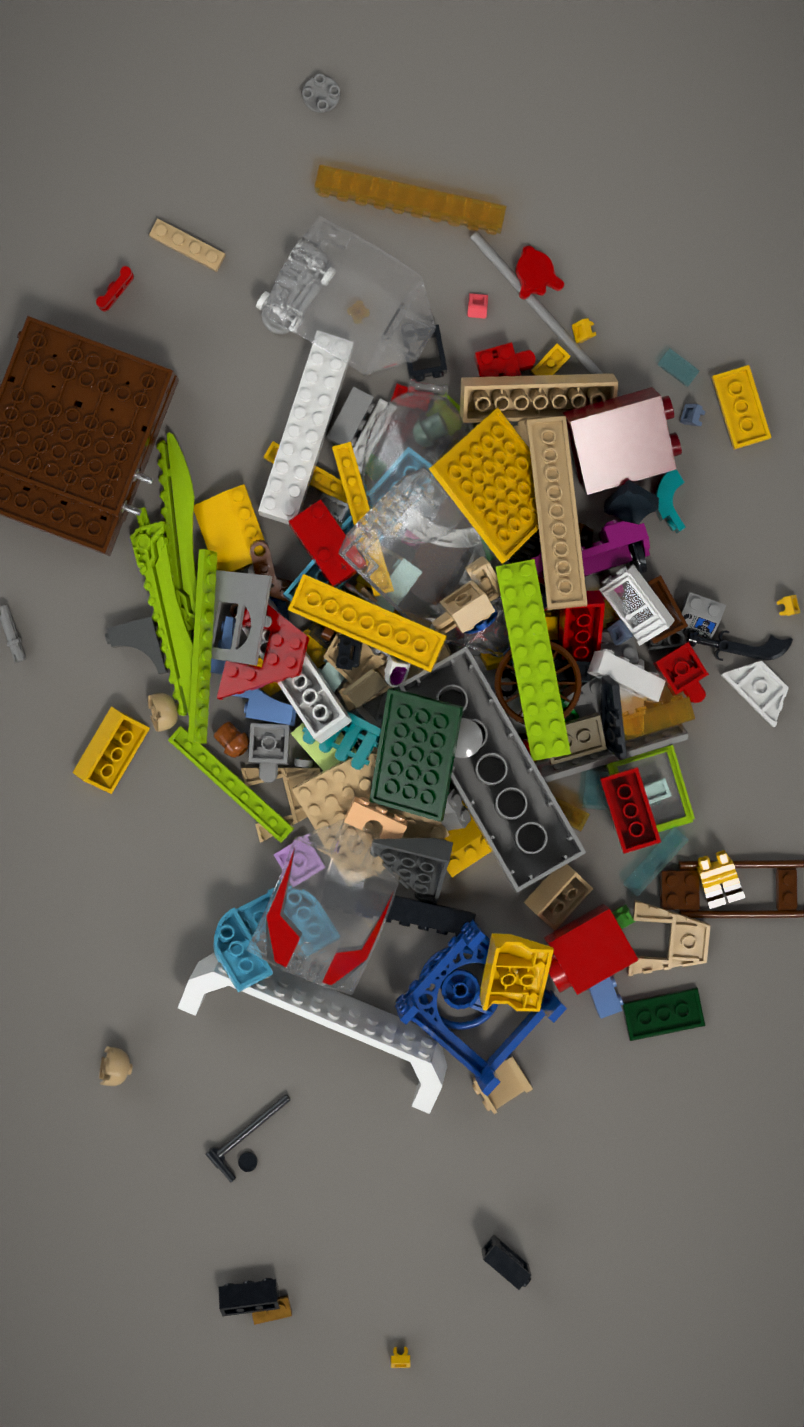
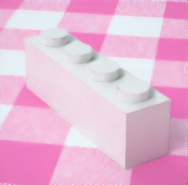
[587,649,666,702]

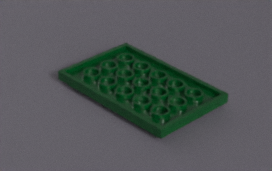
[369,688,463,822]

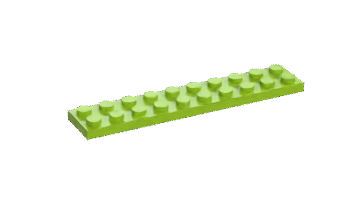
[496,559,571,761]

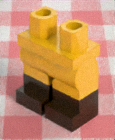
[697,850,745,909]

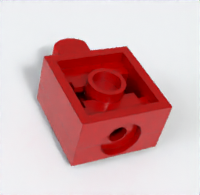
[474,342,536,377]
[653,642,709,703]

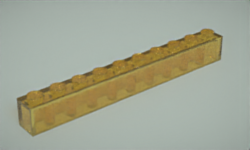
[315,165,507,235]

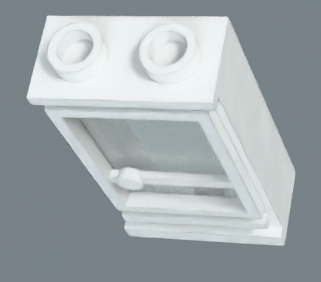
[599,564,675,646]

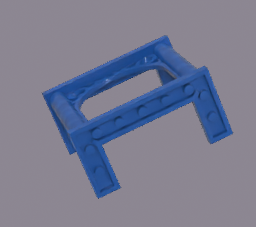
[395,920,567,1097]

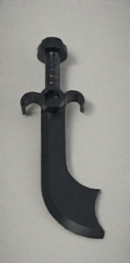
[686,630,793,661]

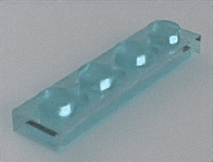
[622,827,689,897]

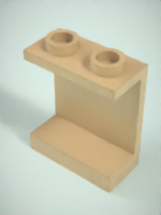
[472,1054,533,1114]

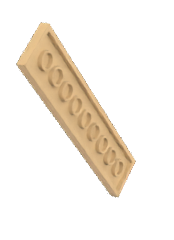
[527,416,587,610]

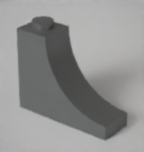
[105,616,168,675]

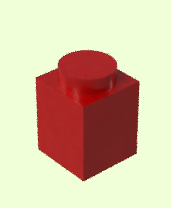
[543,904,639,995]

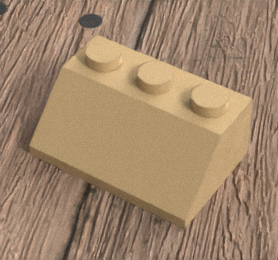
[524,864,593,931]

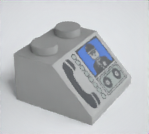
[680,592,726,639]

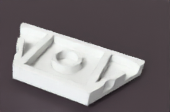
[721,661,789,727]

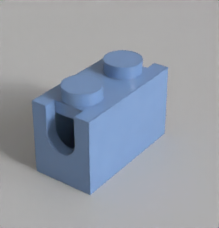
[589,976,624,1019]

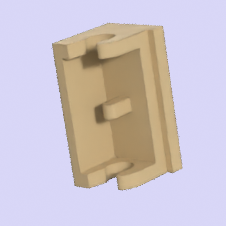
[465,556,501,601]

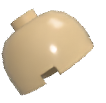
[148,693,179,732]
[99,1046,133,1086]

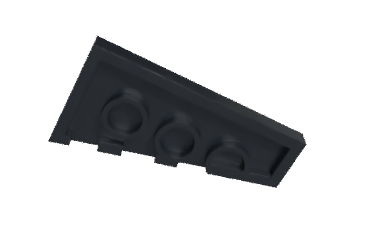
[600,675,627,760]

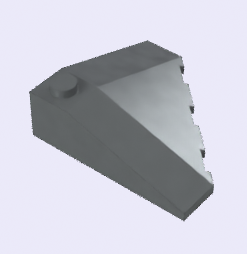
[370,838,453,904]

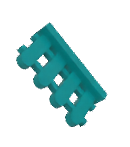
[302,711,381,770]

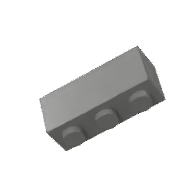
[327,387,376,447]

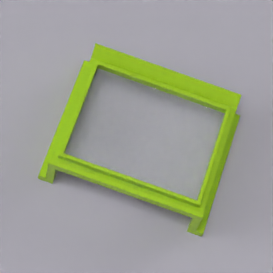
[604,745,695,832]

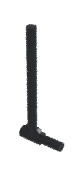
[205,1094,291,1183]

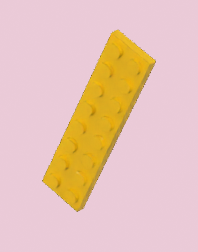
[288,574,447,672]

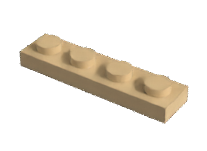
[149,218,226,272]

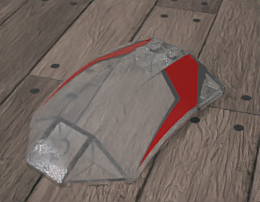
[247,819,398,995]

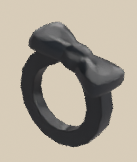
[494,668,517,697]

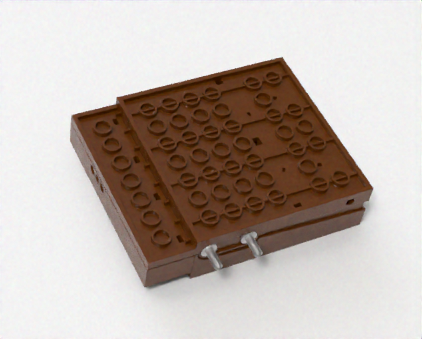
[0,316,179,556]

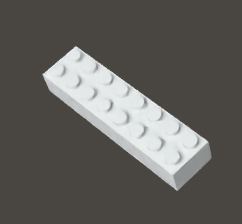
[235,598,352,743]

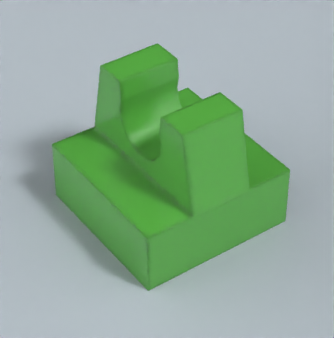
[612,904,636,929]

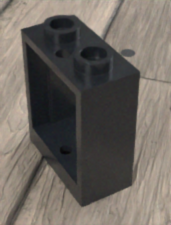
[401,324,447,382]

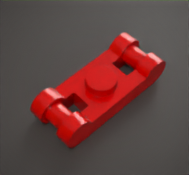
[96,266,134,312]

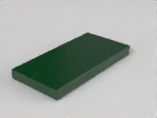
[622,987,706,1041]

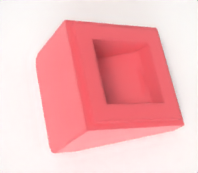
[467,293,488,319]

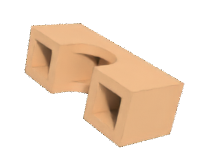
[344,796,408,839]

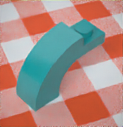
[655,469,686,533]

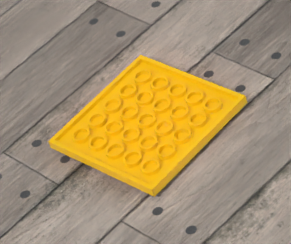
[429,408,539,563]

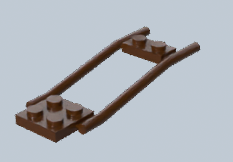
[660,860,804,918]

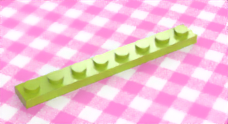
[168,726,295,843]

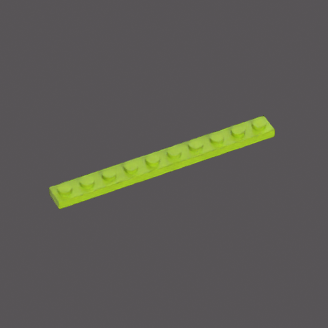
[188,549,217,744]

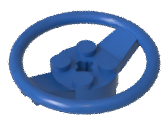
[419,946,499,1030]

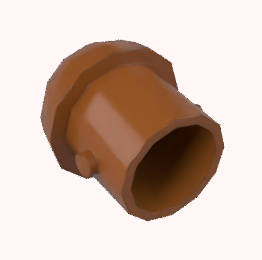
[213,721,250,758]

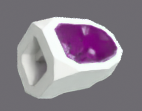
[385,655,410,687]

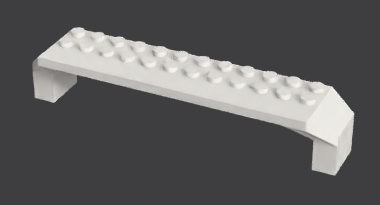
[178,953,447,1114]

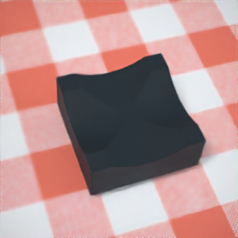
[604,480,659,525]

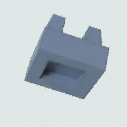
[680,404,705,426]
[607,619,634,646]

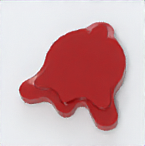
[516,246,564,300]

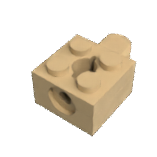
[432,580,495,635]

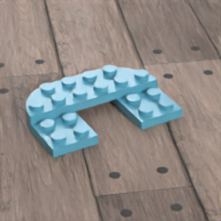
[213,886,341,992]

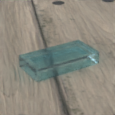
[657,348,700,387]

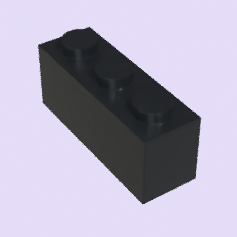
[219,1278,280,1317]

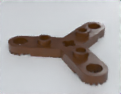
[230,539,293,618]

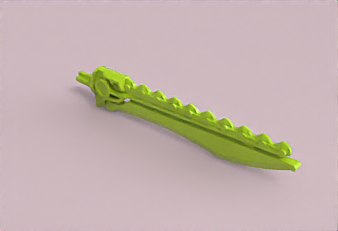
[156,432,197,640]
[130,507,193,716]

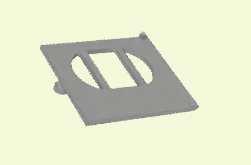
[191,569,272,666]

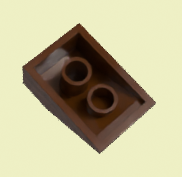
[625,575,688,644]

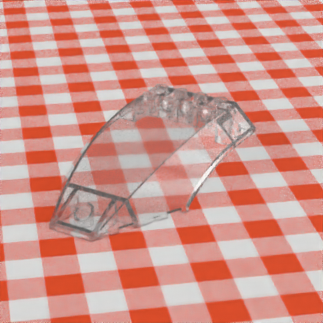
[338,468,511,658]

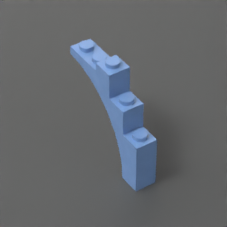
[211,616,297,726]

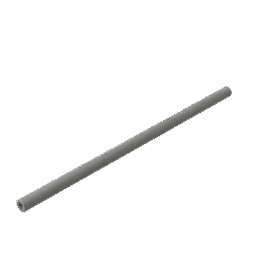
[470,232,622,397]

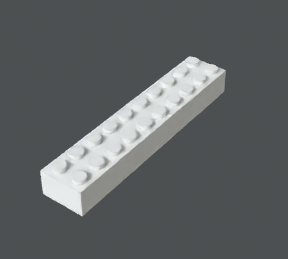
[258,330,354,525]

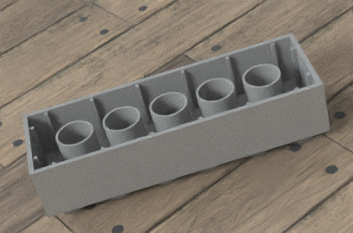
[398,646,586,892]

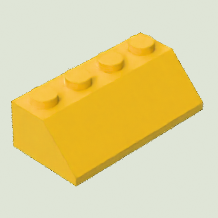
[72,706,150,794]

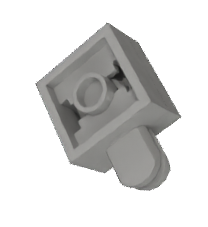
[248,723,291,783]

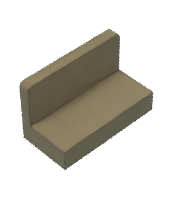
[342,669,388,708]

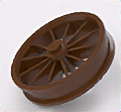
[495,641,582,725]

